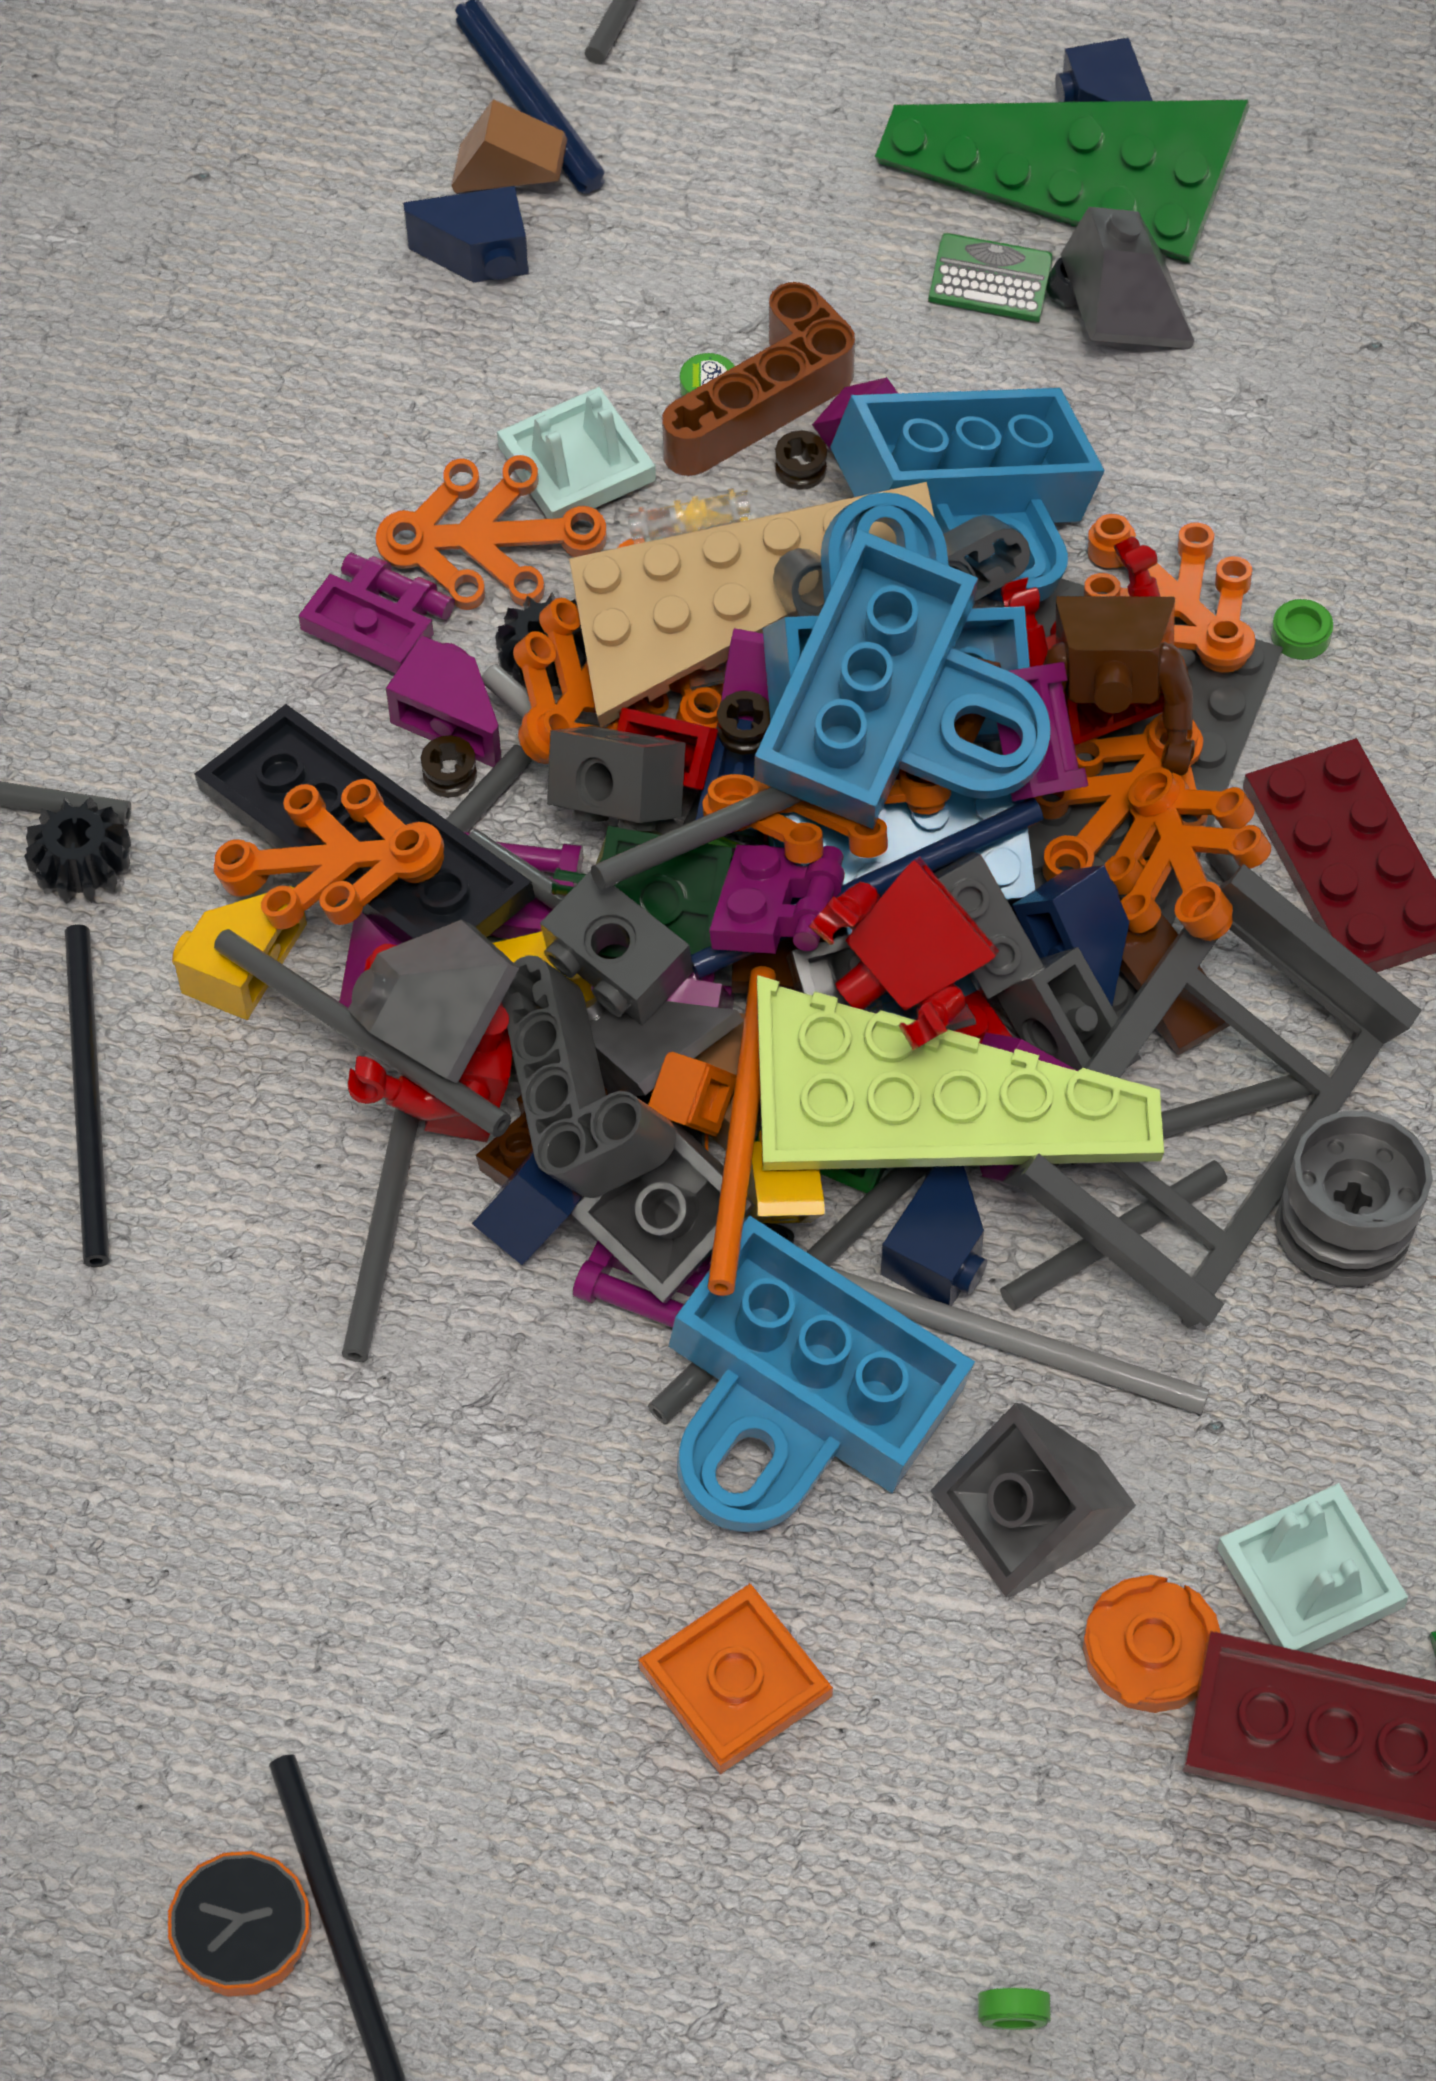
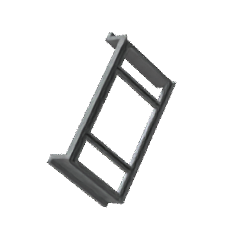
[1003,864,1422,1328]

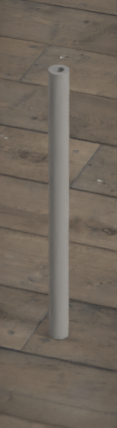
[831,1267,1210,1415]

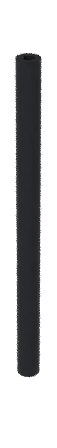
[65,924,110,1267]
[269,1754,407,2081]

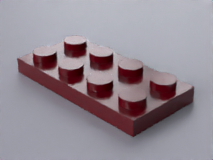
[1243,738,1436,973]
[1182,1631,1436,1830]

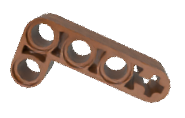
[662,282,855,476]

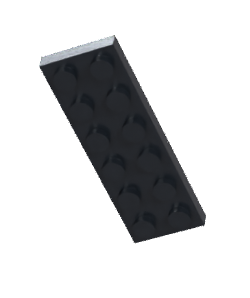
[194,704,535,943]

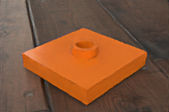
[638,1583,833,1775]

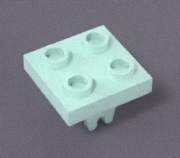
[497,387,656,519]
[1217,1483,1408,1653]

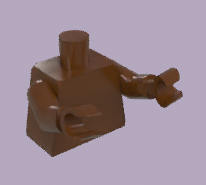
[1043,596,1195,775]

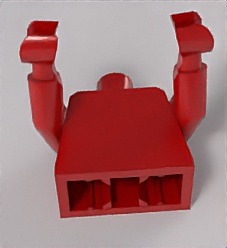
[1001,536,1164,746]
[808,856,999,1051]
[348,944,513,1143]

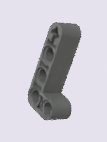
[773,515,1030,617]
[502,955,676,1198]

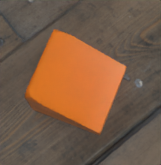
[648,1052,736,1137]

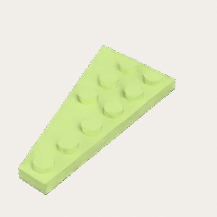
[756,975,1164,1171]

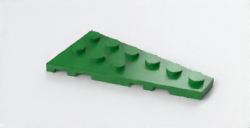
[875,100,1250,263]

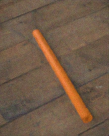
[708,966,776,1296]

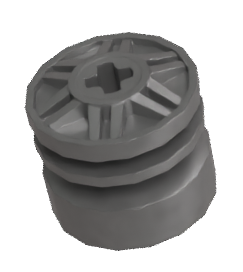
[1275,1111,1433,1286]

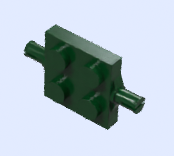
[551,826,735,974]

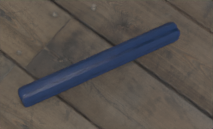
[455,0,605,195]

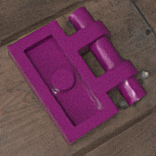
[298,552,455,674]
[709,844,845,954]

